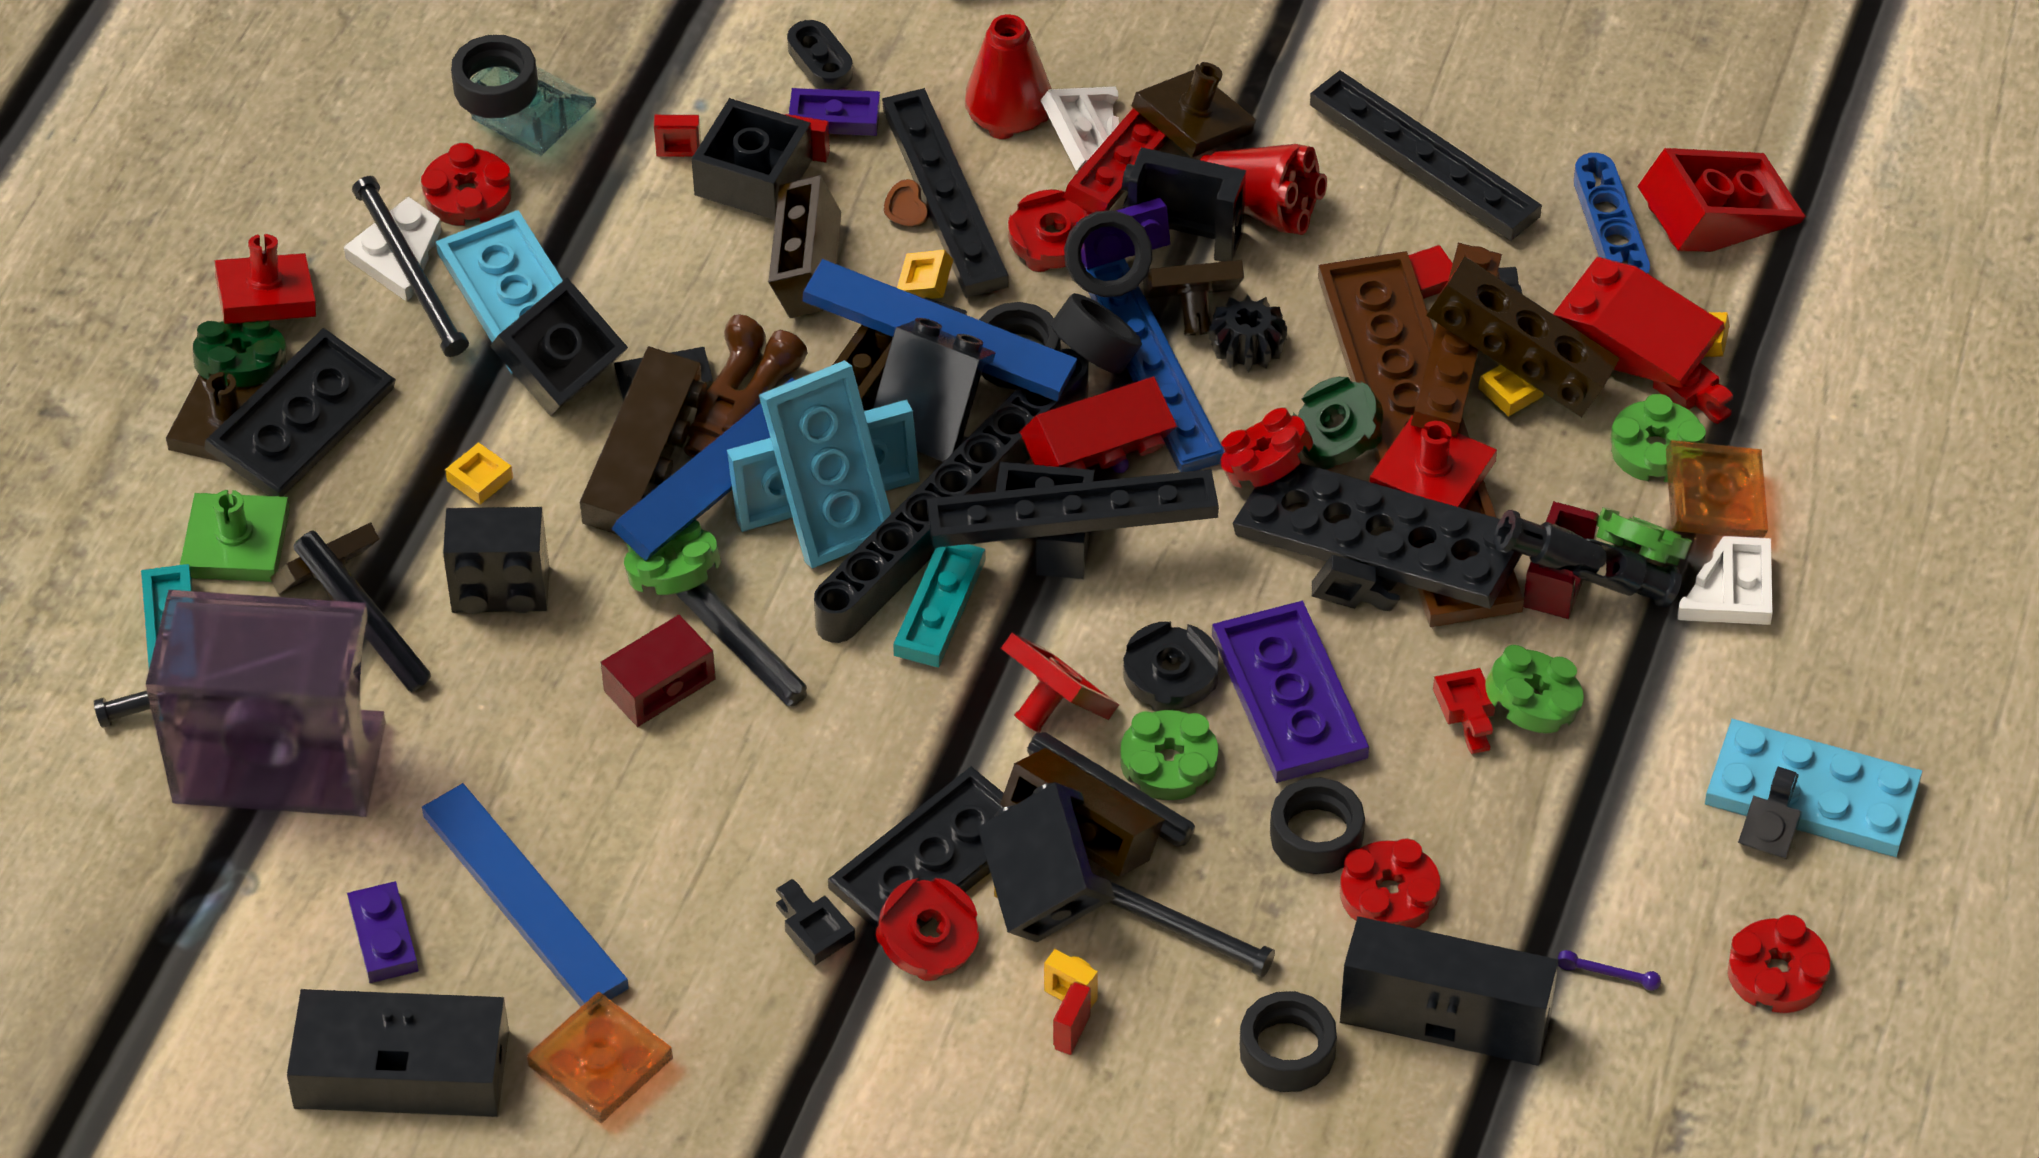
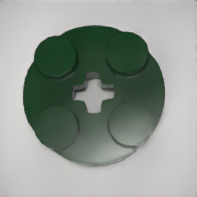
[193,320,286,387]
[1292,376,1383,470]

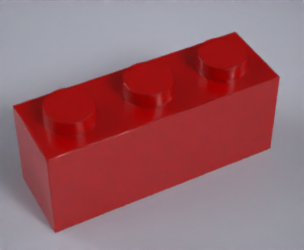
[1020,376,1177,469]

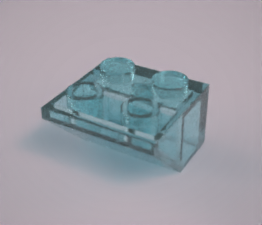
[470,66,596,156]

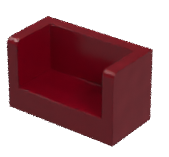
[1523,501,1599,619]
[600,614,716,727]

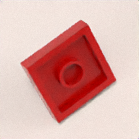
[214,234,316,324]
[1369,415,1497,509]
[1001,633,1120,733]

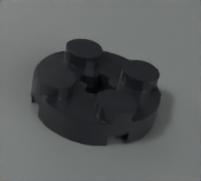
[1123,622,1219,712]

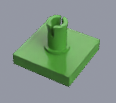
[180,490,290,582]

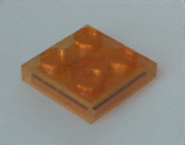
[1666,440,1768,538]
[527,991,673,1124]

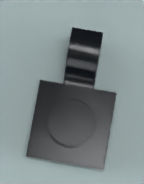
[1312,555,1400,611]
[1738,766,1802,859]
[776,879,855,965]

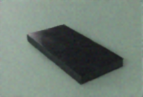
[204,328,396,497]
[828,766,1004,929]

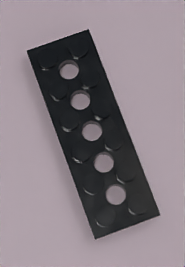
[1233,463,1522,609]

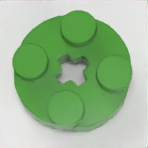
[1610,394,1706,482]
[1596,507,1692,565]
[624,520,721,595]
[1485,645,1584,733]
[1120,710,1218,800]

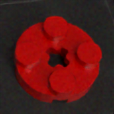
[421,143,512,226]
[1008,189,1092,272]
[1221,408,1313,488]
[1340,838,1440,928]
[876,878,979,981]
[1727,914,1830,1013]

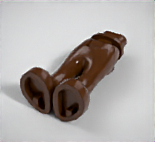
[684,314,808,458]

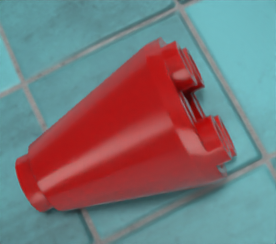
[965,14,1052,139]
[1200,144,1327,235]

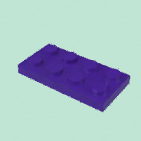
[1212,600,1369,783]

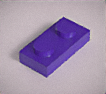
[789,88,880,136]
[1076,198,1171,269]
[347,881,419,983]

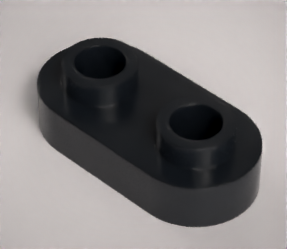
[787,20,853,90]

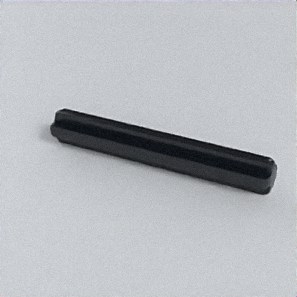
[293,530,431,692]
[676,582,807,707]
[1027,732,1195,846]

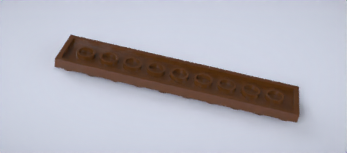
[1318,251,1524,627]

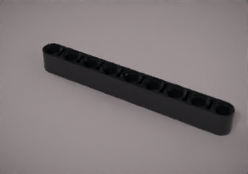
[814,349,1089,643]

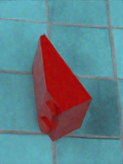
[1637,148,1806,252]
[1553,257,1725,388]

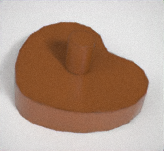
[884,179,929,227]

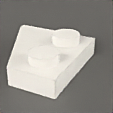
[1040,87,1119,171]
[344,197,442,302]
[1678,536,1772,625]

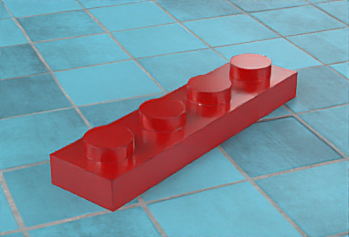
[1063,108,1169,213]

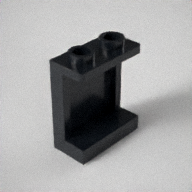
[1122,147,1246,262]
[873,318,996,462]
[978,782,1115,942]

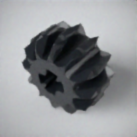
[1209,294,1287,373]

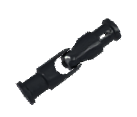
[1494,510,1682,608]

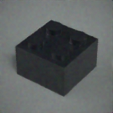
[691,98,813,220]
[490,277,628,416]
[443,507,550,614]

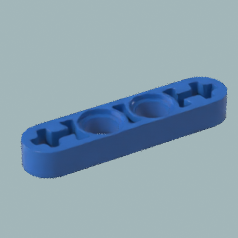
[1574,153,1650,274]

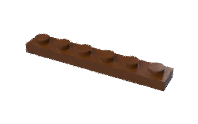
[1411,242,1502,437]

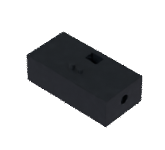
[1340,916,1559,1066]
[287,989,509,1117]

